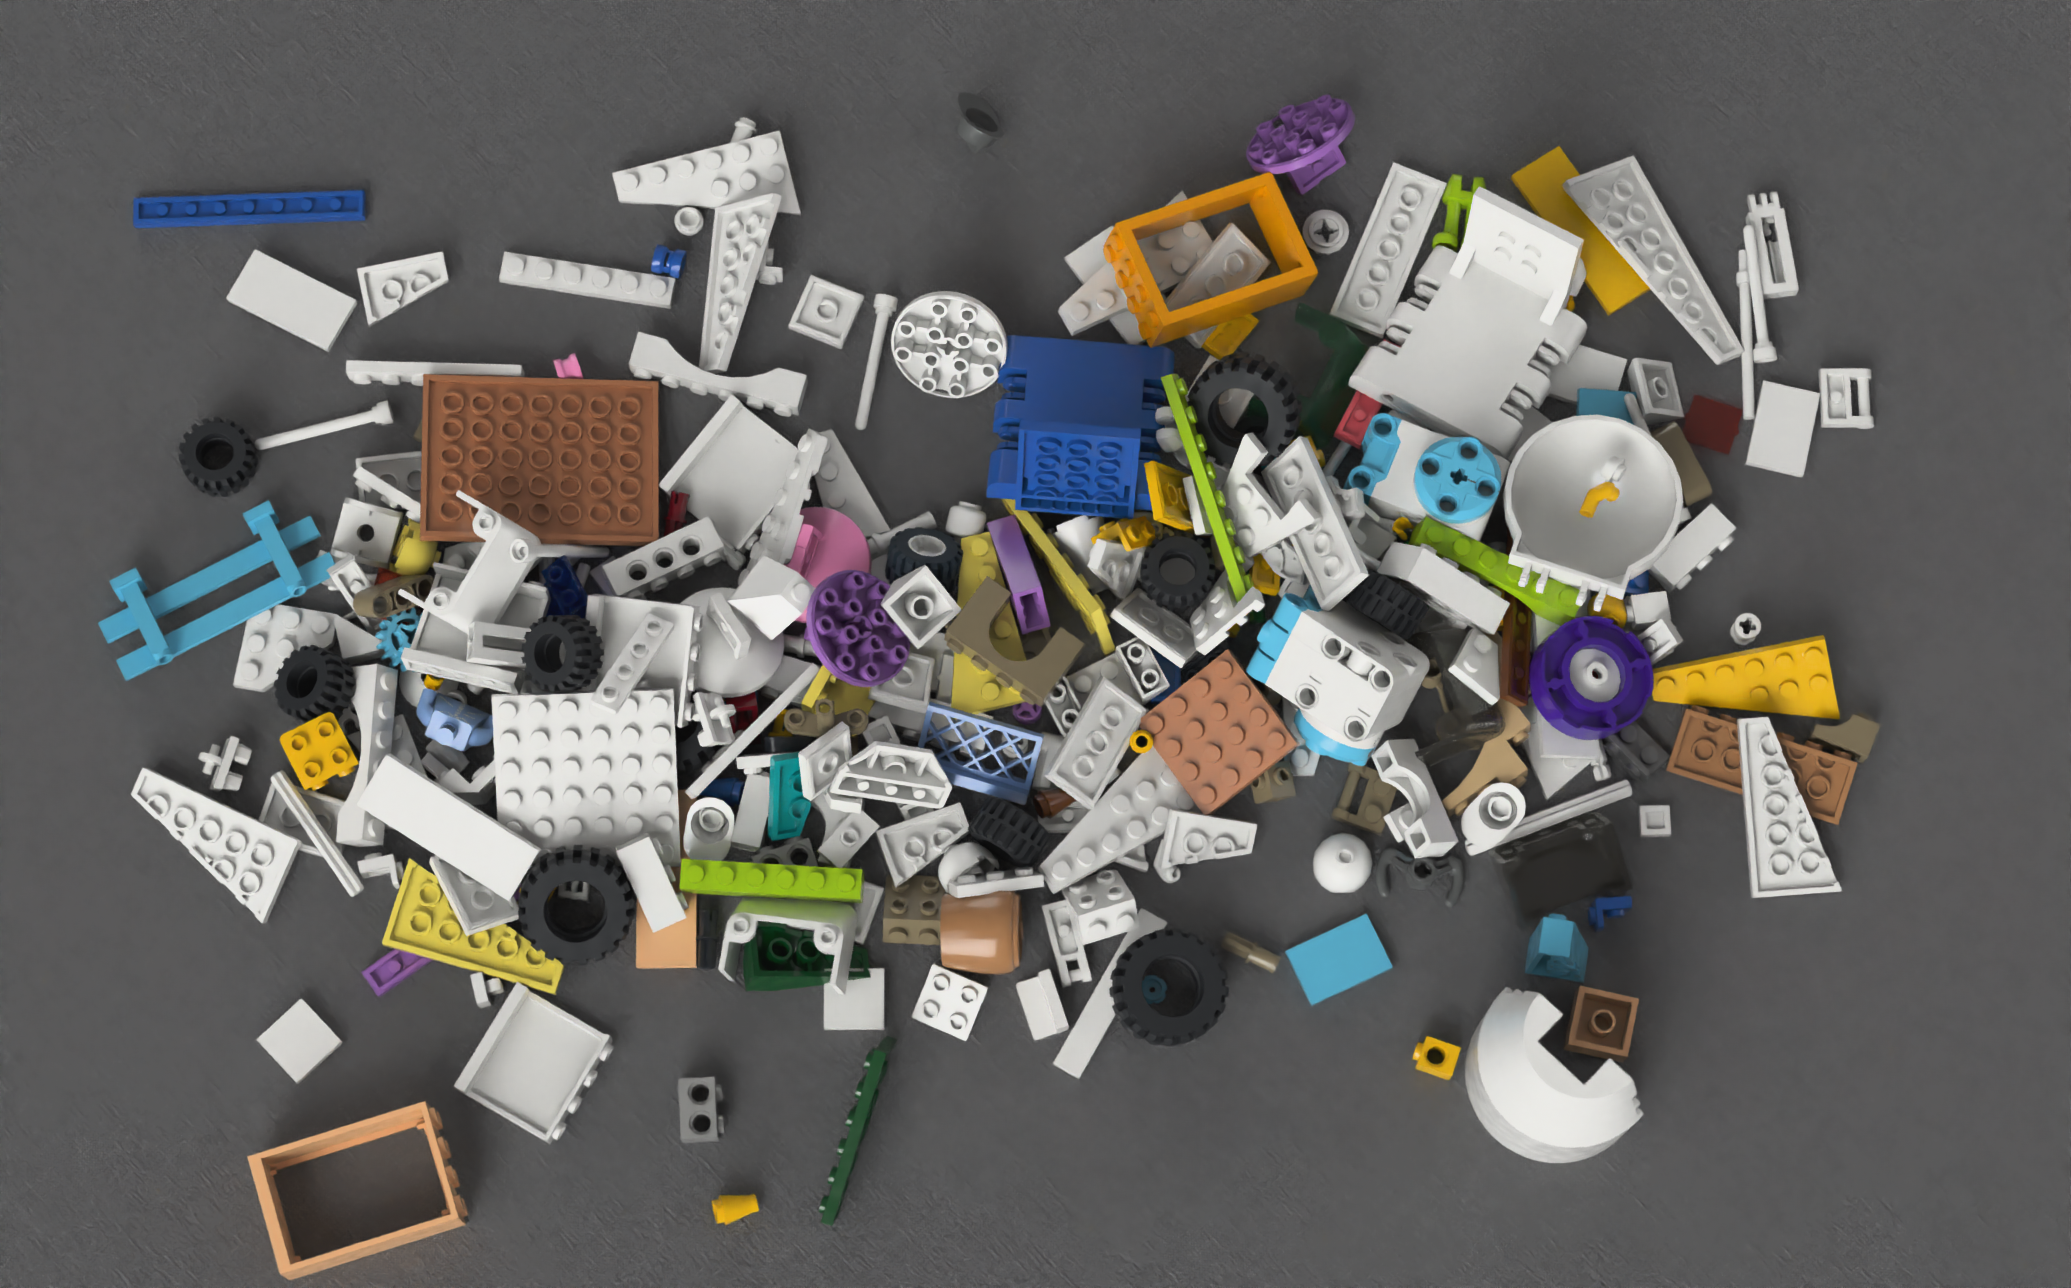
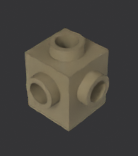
[1250,761,1296,804]

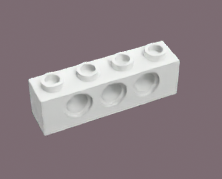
[602,516,724,599]

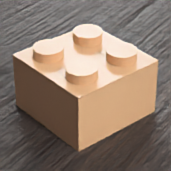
[1564,986,1639,1063]

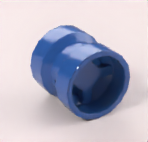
[651,244,687,279]

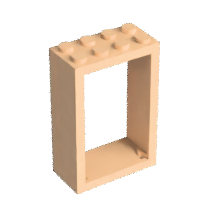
[247,1101,468,1280]

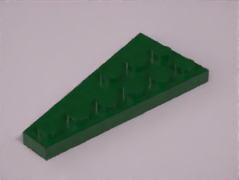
[818,1036,898,1226]

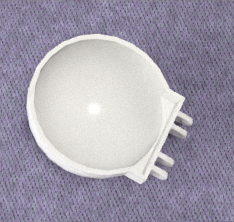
[1503,415,1683,612]

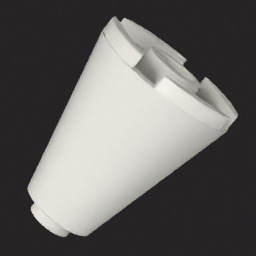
[1047,515,1108,594]

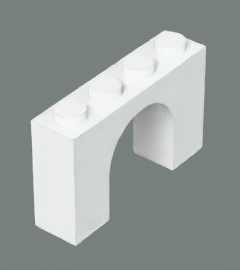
[731,771,865,868]

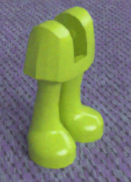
[1432,174,1486,252]

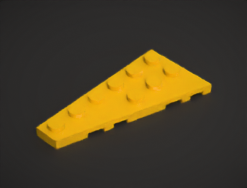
[1652,635,1840,719]

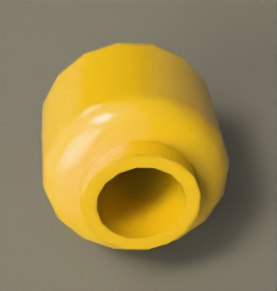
[1587,593,1627,629]

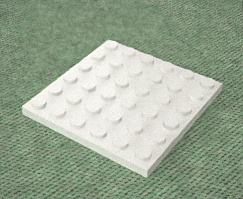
[491,687,681,873]

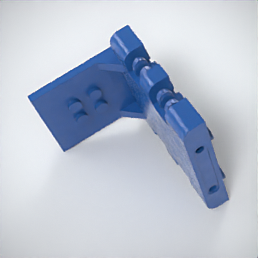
[987,335,1175,519]

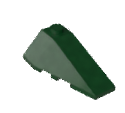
[743,921,871,991]

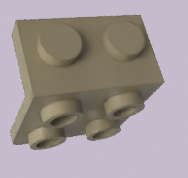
[883,874,945,945]

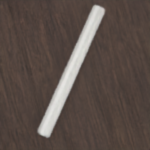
[1464,779,1632,856]

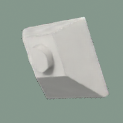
[727,555,816,640]

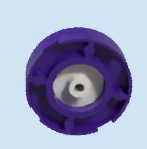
[1529,616,1653,740]

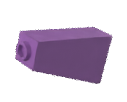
[987,514,1051,635]

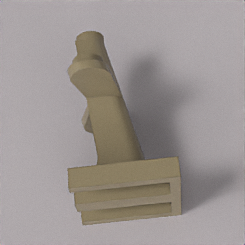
[784,698,868,757]

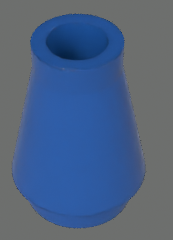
[700,778,745,807]

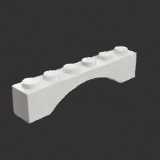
[629,332,808,417]
[336,664,398,847]

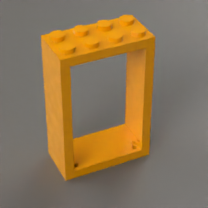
[1103,172,1319,348]

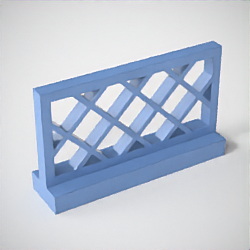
[918,702,1045,805]

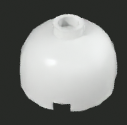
[1313,833,1373,893]
[938,842,999,893]

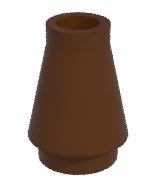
[1033,788,1077,819]

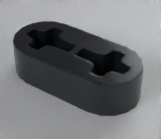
[764,736,818,752]

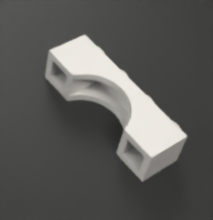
[1371,739,1459,858]

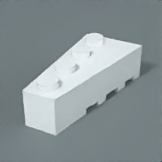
[1377,542,1510,635]

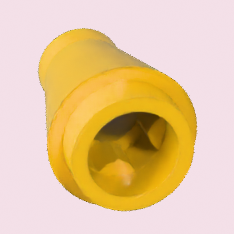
[712,1194,759,1225]

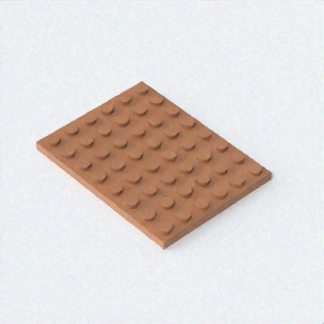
[420,374,659,546]

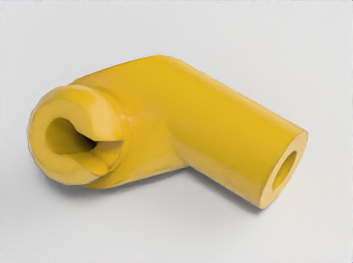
[1579,482,1620,518]

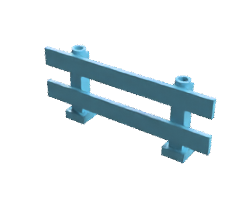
[98,500,335,681]

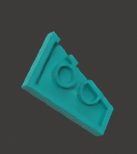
[768,751,812,841]

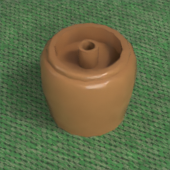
[940,891,1024,975]

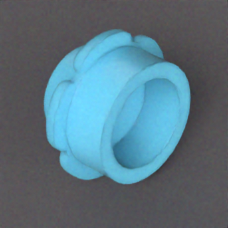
[1142,975,1167,1004]

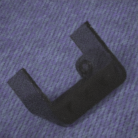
[1403,628,1505,767]

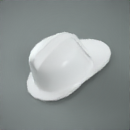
[1461,782,1526,847]
[683,797,735,861]

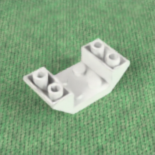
[1045,637,1170,739]
[434,755,496,805]

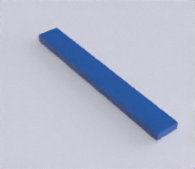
[133,190,366,228]

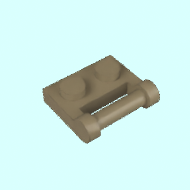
[1331,762,1397,836]

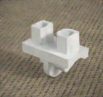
[692,692,736,747]
[198,736,252,792]

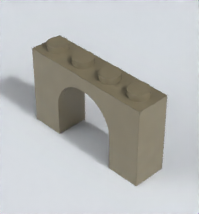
[944,576,1085,707]

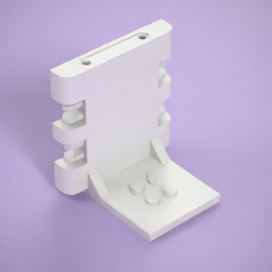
[1348,186,1587,460]

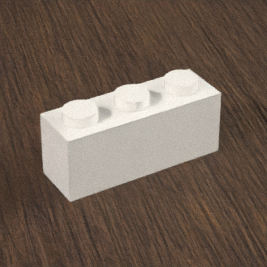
[1649,503,1736,593]
[615,832,689,933]

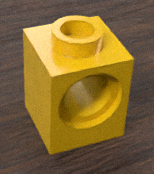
[1412,1036,1461,1080]

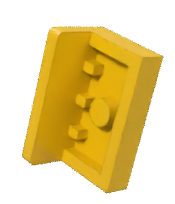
[1091,516,1156,552]

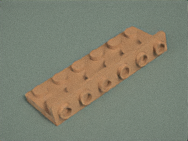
[1665,705,1858,825]

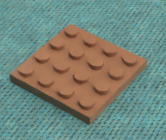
[1139,649,1300,815]

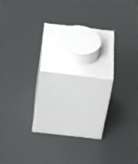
[1625,591,1671,631]

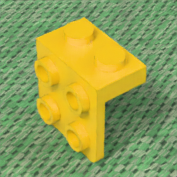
[280,712,359,791]

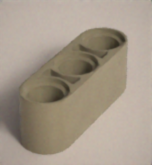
[1650,421,1712,507]
[353,574,434,618]

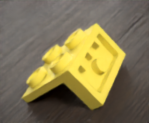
[801,664,876,737]

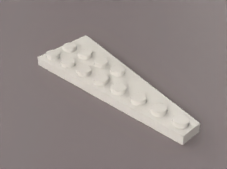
[1562,155,1745,365]

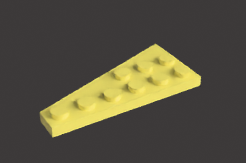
[1002,499,1116,656]
[382,858,565,995]

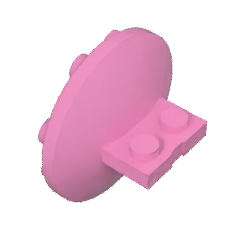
[784,507,872,623]

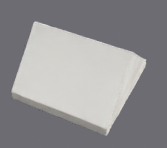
[1627,358,1684,425]
[880,565,962,649]

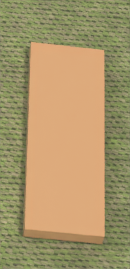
[636,790,697,969]

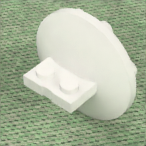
[891,291,1008,398]
[680,587,784,698]

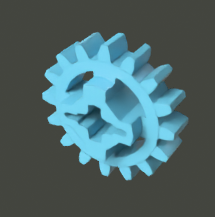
[375,607,423,672]

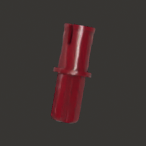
[663,491,690,537]

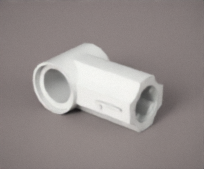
[1032,731,1064,791]

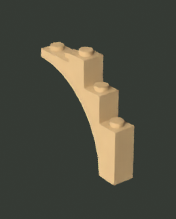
[1441,631,1531,818]

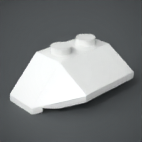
[830,741,952,809]

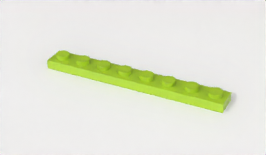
[1161,374,1255,603]

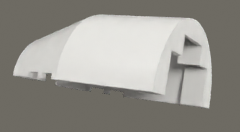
[1465,987,1643,1163]

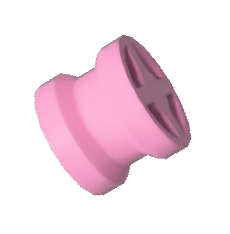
[553,353,584,379]

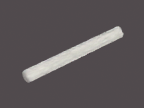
[271,770,364,896]

